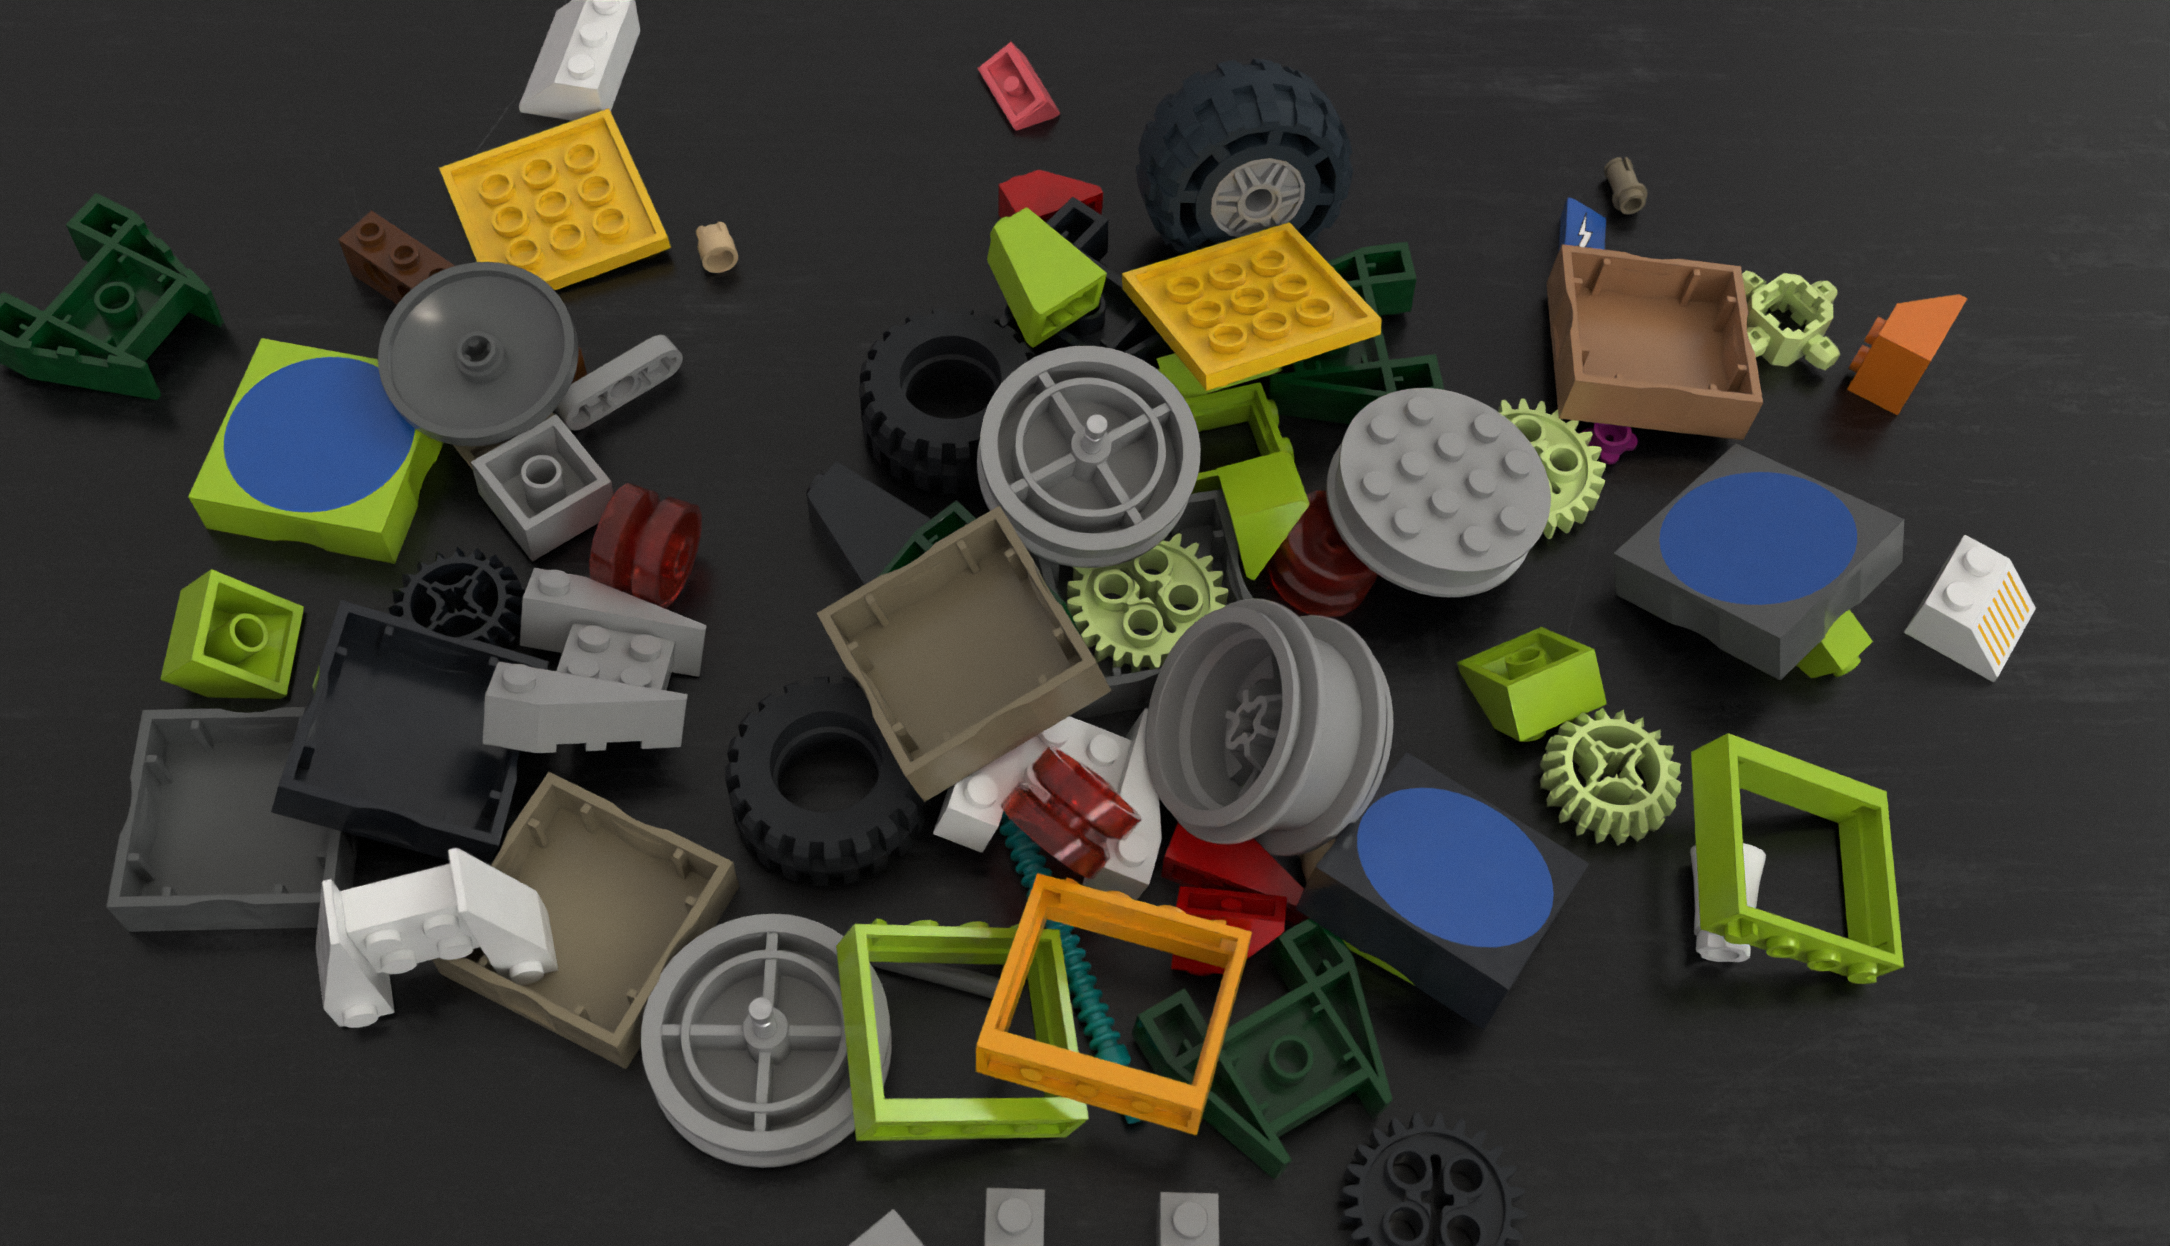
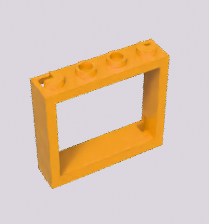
[976,873,1252,1135]

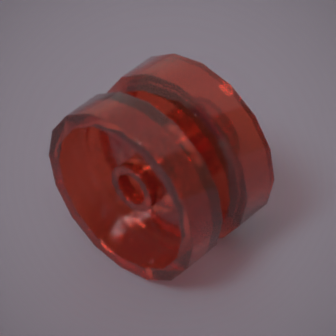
[589,483,702,608]
[1267,490,1378,617]
[1001,744,1142,880]

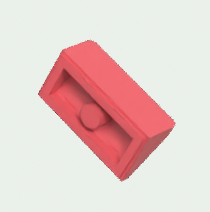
[978,42,1061,131]

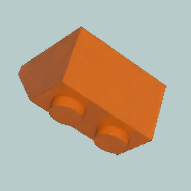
[1847,294,1967,416]

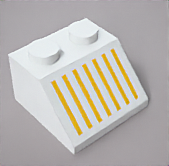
[1904,535,2036,682]

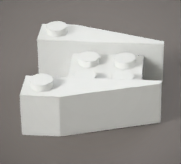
[933,708,1162,900]
[316,848,558,1028]

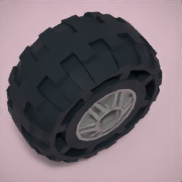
[1136,58,1353,255]

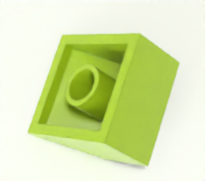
[160,569,304,699]
[1457,627,1607,742]

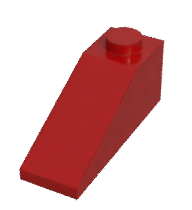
[1161,823,1308,927]

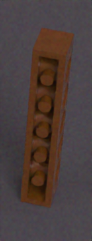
[338,210,588,384]

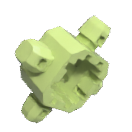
[1742,271,1840,370]

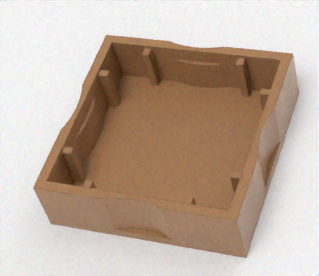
[1546,245,1763,440]

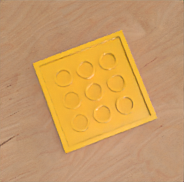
[439,108,671,291]
[1122,222,1382,391]

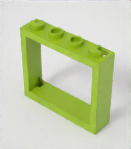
[1691,733,1904,984]
[836,919,1089,1141]

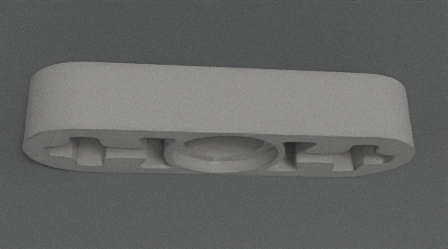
[554,335,683,430]

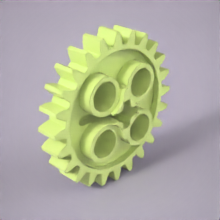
[1489,399,1606,539]
[1067,533,1228,673]

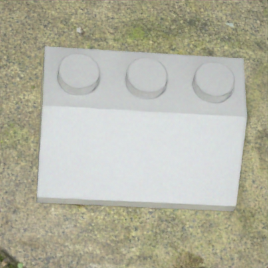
[519,0,641,121]

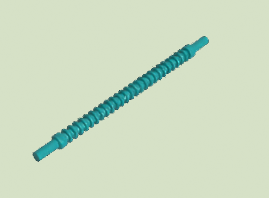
[999,811,1141,1124]

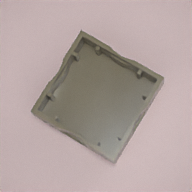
[817,505,1111,802]
[432,772,739,1069]

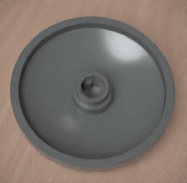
[378,262,578,447]

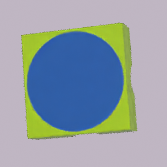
[188,338,444,564]

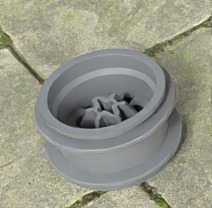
[1146,598,1393,856]

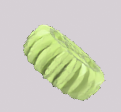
[1540,708,1682,845]

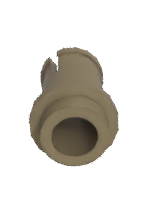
[1603,157,1648,214]

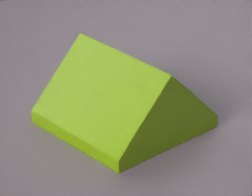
[1217,451,1310,581]

